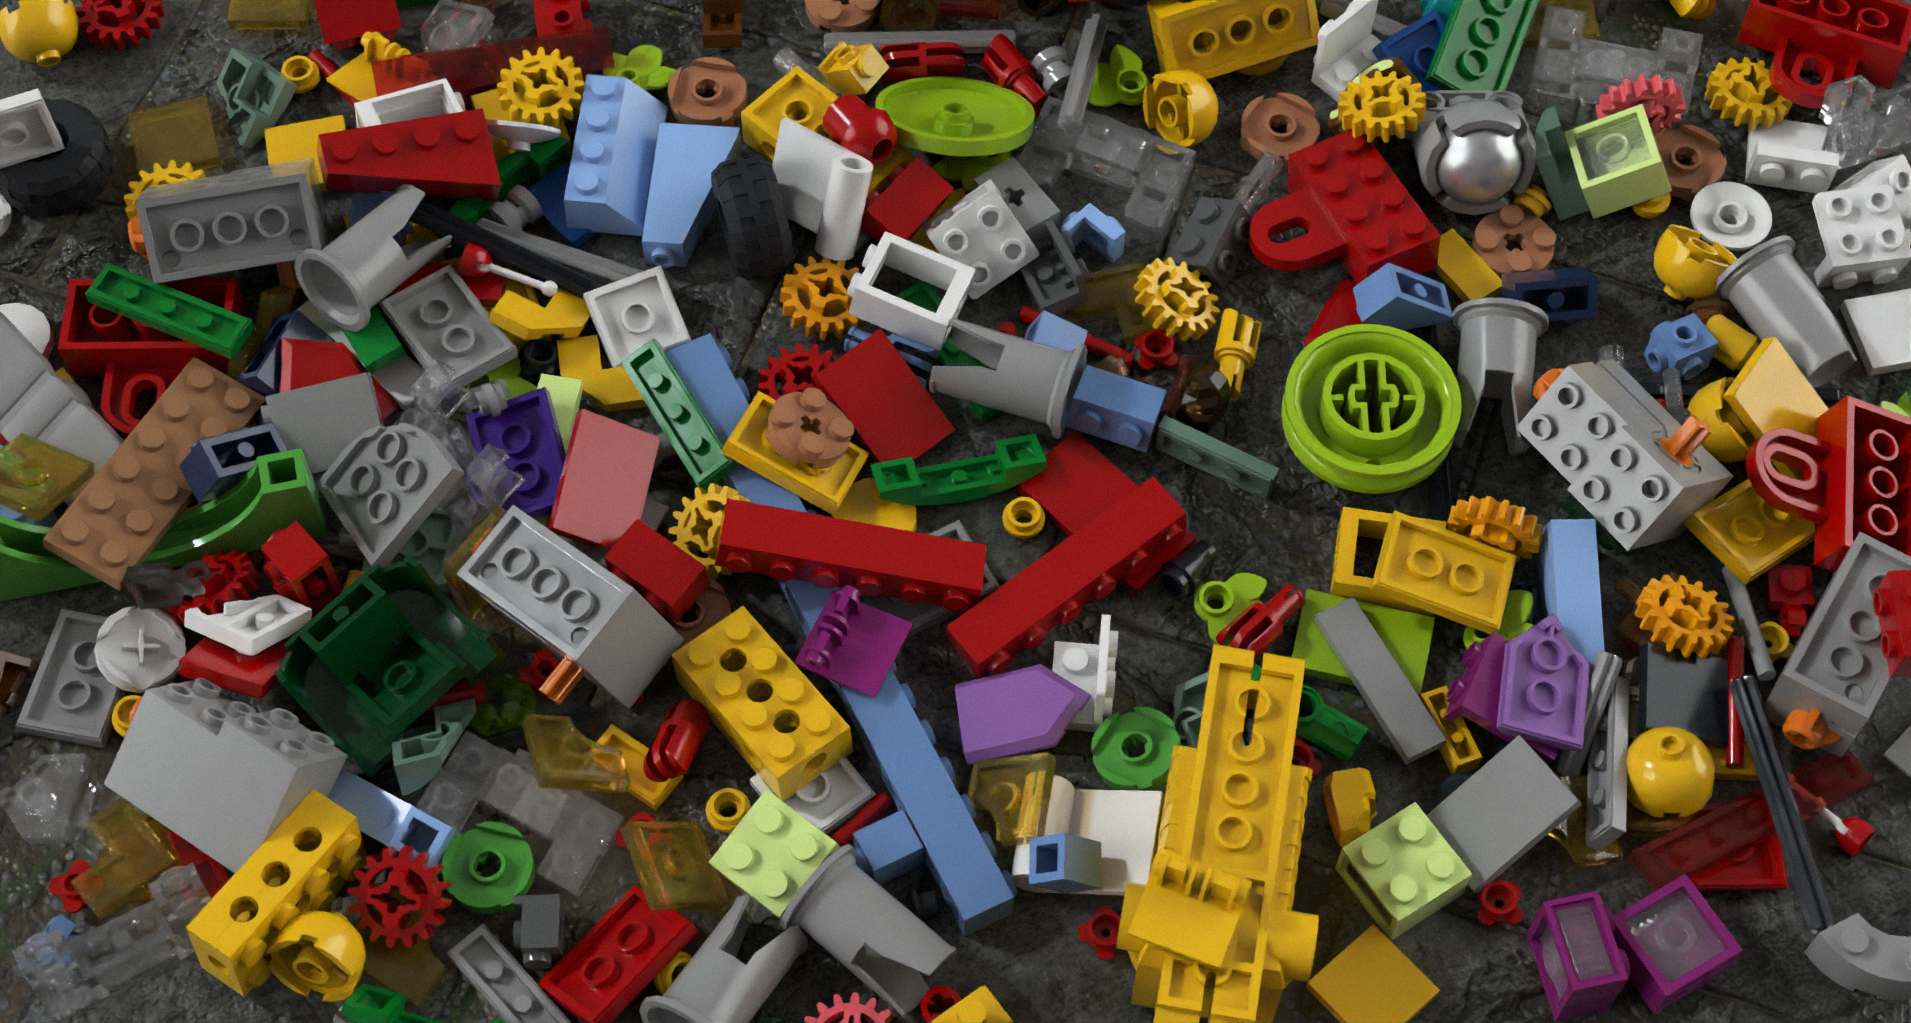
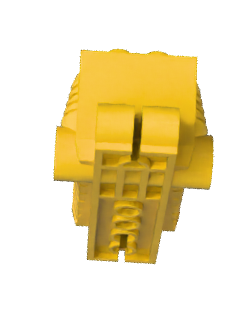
[1116,644,1319,1023]

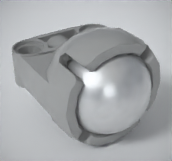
[1405,90,1536,215]

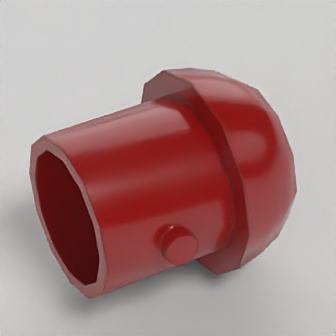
[822,94,897,167]

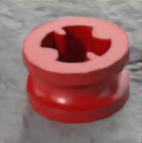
[920,986,961,1023]

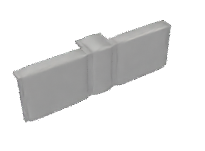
[0,312,124,507]

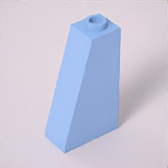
[642,123,742,268]
[1534,519,1605,671]

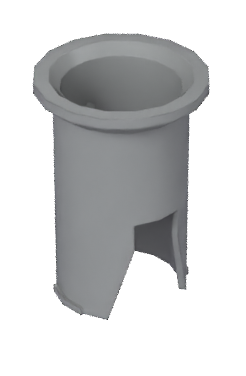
[294,184,452,332]
[1713,235,1857,388]
[1452,297,1549,456]
[929,316,1087,439]
[780,844,958,1018]
[639,894,809,1023]

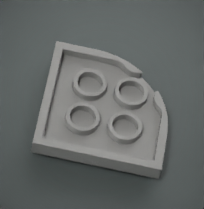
[316,422,464,568]

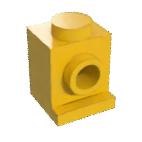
[817,41,889,97]

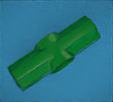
[1251,663,1369,764]

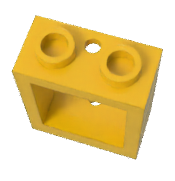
[1330,507,1447,617]

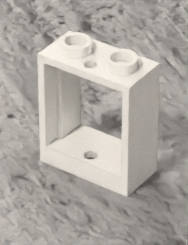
[354,78,466,128]
[847,231,976,351]

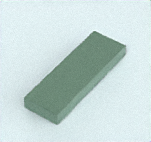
[1155,415,1280,501]

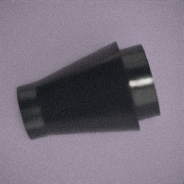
[1158,540,1218,600]

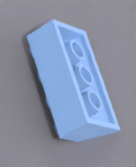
[564,74,668,236]

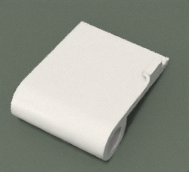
[772,117,873,261]
[1011,773,1164,896]

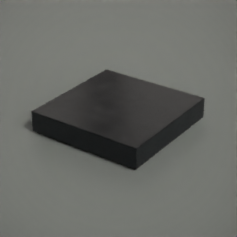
[1638,642,1728,748]

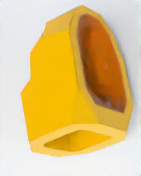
[1323,767,1377,847]

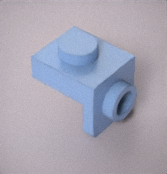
[1061,203,1125,263]

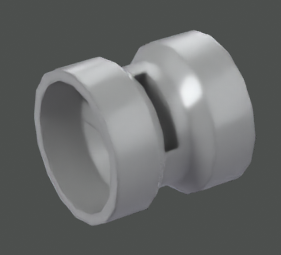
[1031,46,1073,102]
[486,184,543,231]

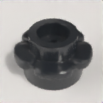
[518,339,559,377]

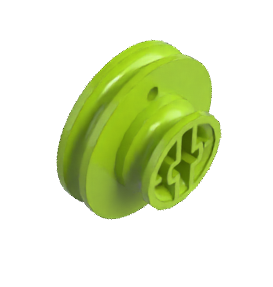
[1281,324,1462,494]

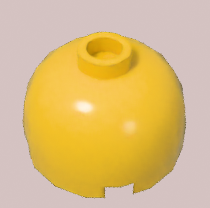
[0,0,79,67]
[1143,70,1219,151]
[1654,224,1737,301]
[1686,377,1756,463]
[1626,726,1715,818]
[267,910,366,1002]

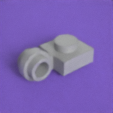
[461,378,511,418]

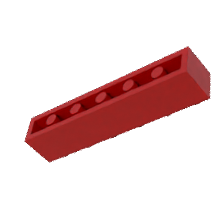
[946,476,1186,679]
[714,498,987,611]

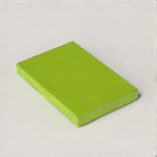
[1292,589,1435,698]

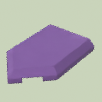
[1496,613,1590,751]
[955,664,1092,767]

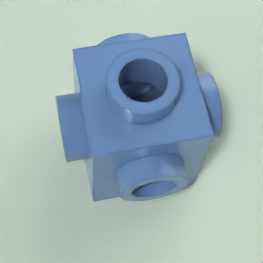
[1644,313,1719,383]

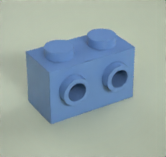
[1066,365,1167,453]

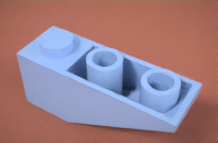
[328,768,459,867]

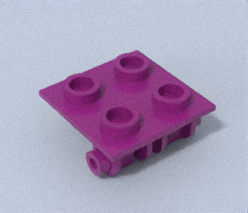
[794,585,913,698]

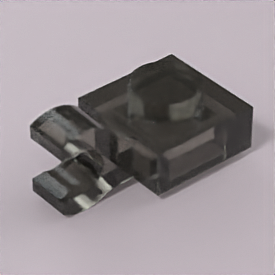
[123,560,212,610]

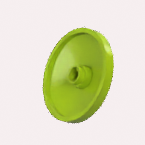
[875,76,1035,156]

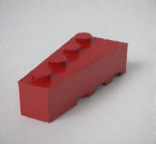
[317,108,501,201]

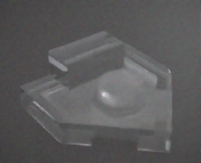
[421,0,496,72]
[0,753,96,844]

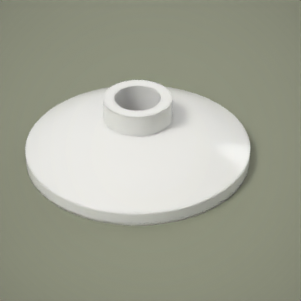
[486,120,561,152]
[1690,182,1772,251]

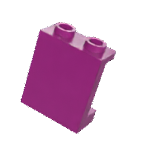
[1444,632,1559,765]

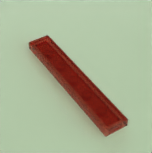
[371,26,615,97]
[1629,749,1875,892]

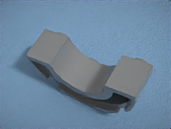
[1804,913,1911,1000]

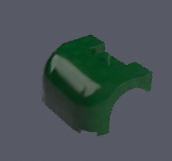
[274,556,506,778]

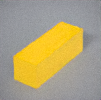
[1420,686,1482,774]

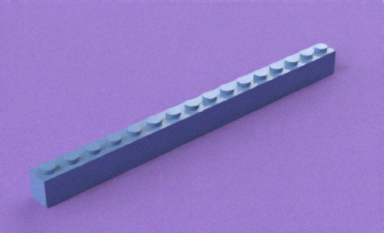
[665,333,1018,937]

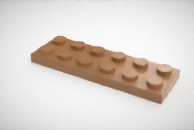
[43,357,266,591]

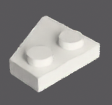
[184,594,312,656]

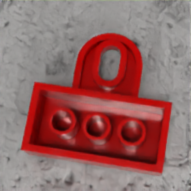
[1737,0,1911,109]
[1250,129,1441,285]
[58,277,247,439]
[1746,395,1911,573]

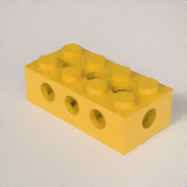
[1146,0,1320,80]
[741,65,913,215]
[671,606,853,802]
[186,788,367,997]

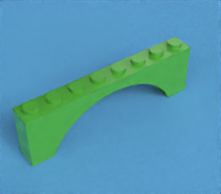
[0,448,327,602]

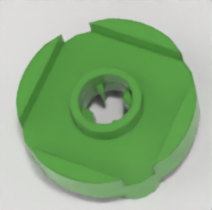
[1091,706,1183,791]
[441,821,536,914]

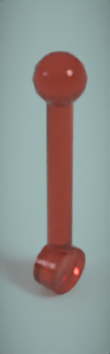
[1158,354,1195,424]

